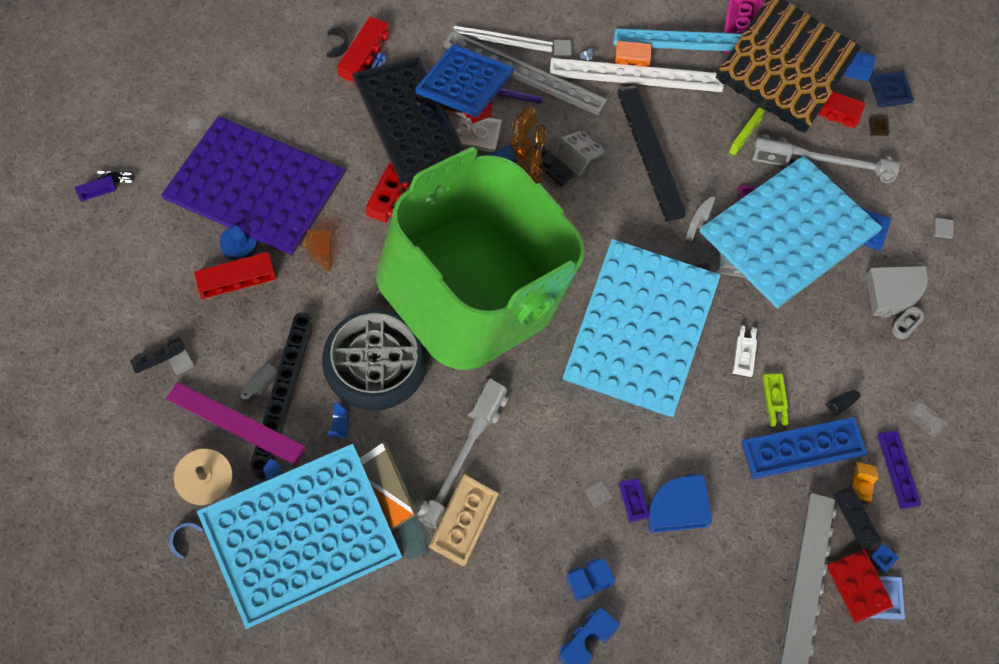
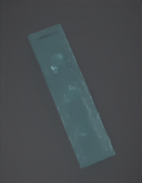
[398,478,427,561]

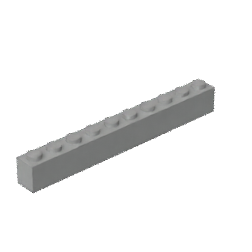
[778,493,837,664]

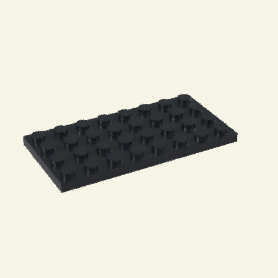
[352,57,464,184]

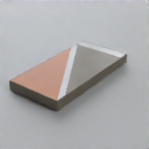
[359,443,418,531]

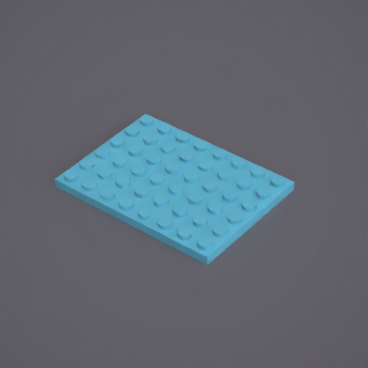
[699,156,882,309]
[562,239,721,418]
[197,444,402,629]

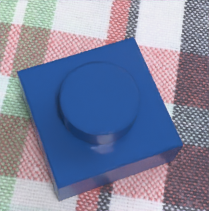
[869,544,899,574]

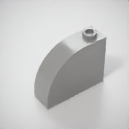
[866,266,928,318]

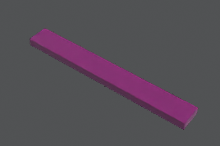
[166,382,306,466]

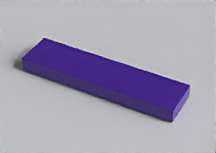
[877,430,921,510]

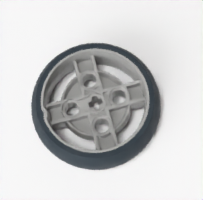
[322,309,428,410]

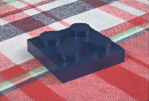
[869,71,914,108]

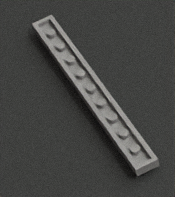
[444,31,607,116]

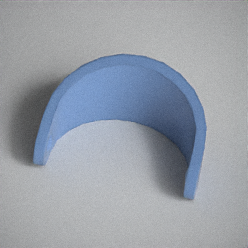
[169,523,204,560]

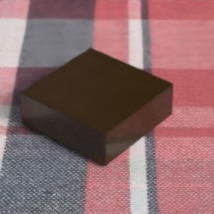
[868,118,889,136]

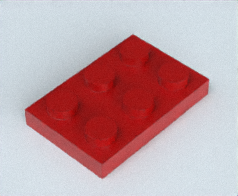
[827,550,894,624]

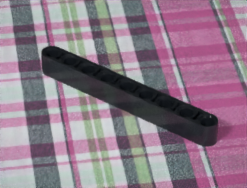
[618,85,685,222]
[250,312,312,479]

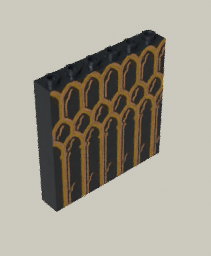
[715,0,861,133]

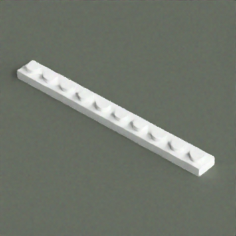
[550,58,723,92]

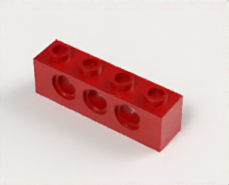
[365,162,410,223]

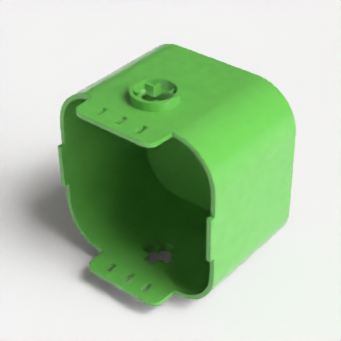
[376,147,584,370]

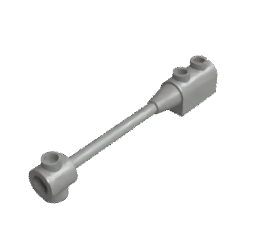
[752,134,899,183]
[416,378,509,529]

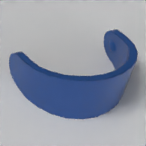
[327,403,349,439]

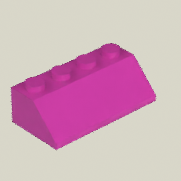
[723,0,764,55]

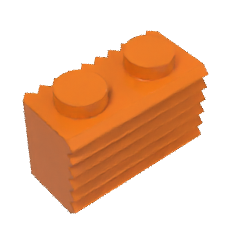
[614,41,651,67]

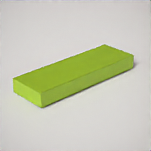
[729,107,764,155]

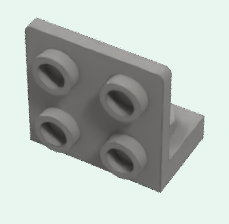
[552,131,606,176]

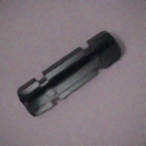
[96,170,134,183]

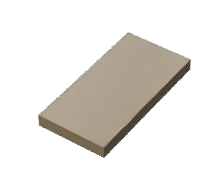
[428,474,499,566]

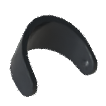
[326,28,348,58]
[825,389,861,416]

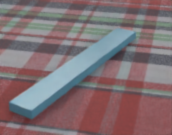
[613,29,743,51]

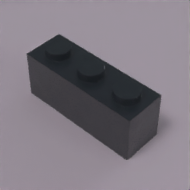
[833,485,881,550]

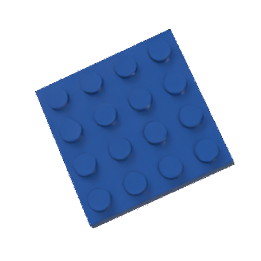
[415,44,514,117]

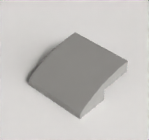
[685,197,715,243]

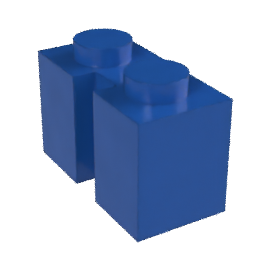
[566,558,616,602]

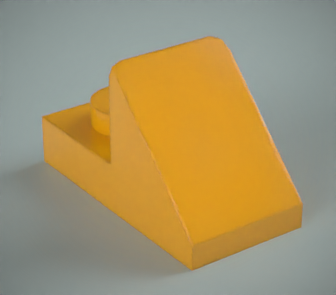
[852,461,879,504]

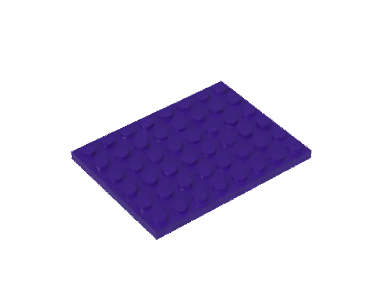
[161,116,345,255]

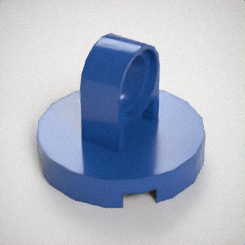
[219,225,257,260]

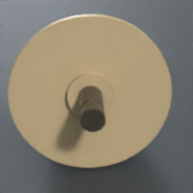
[174,449,232,505]

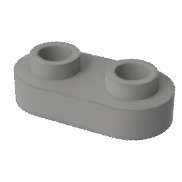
[892,307,924,339]

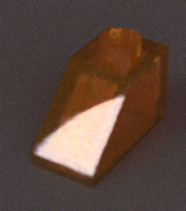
[303,230,331,272]

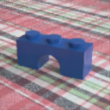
[558,607,620,664]

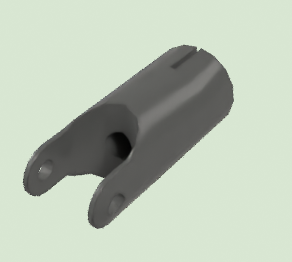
[241,362,278,404]

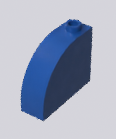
[647,473,712,533]

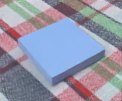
[870,576,905,620]

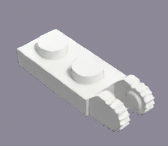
[732,325,757,377]

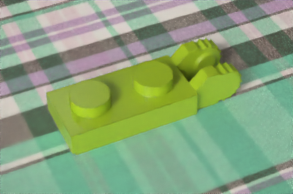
[762,373,788,427]

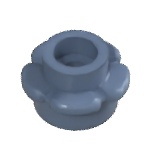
[579,48,595,61]

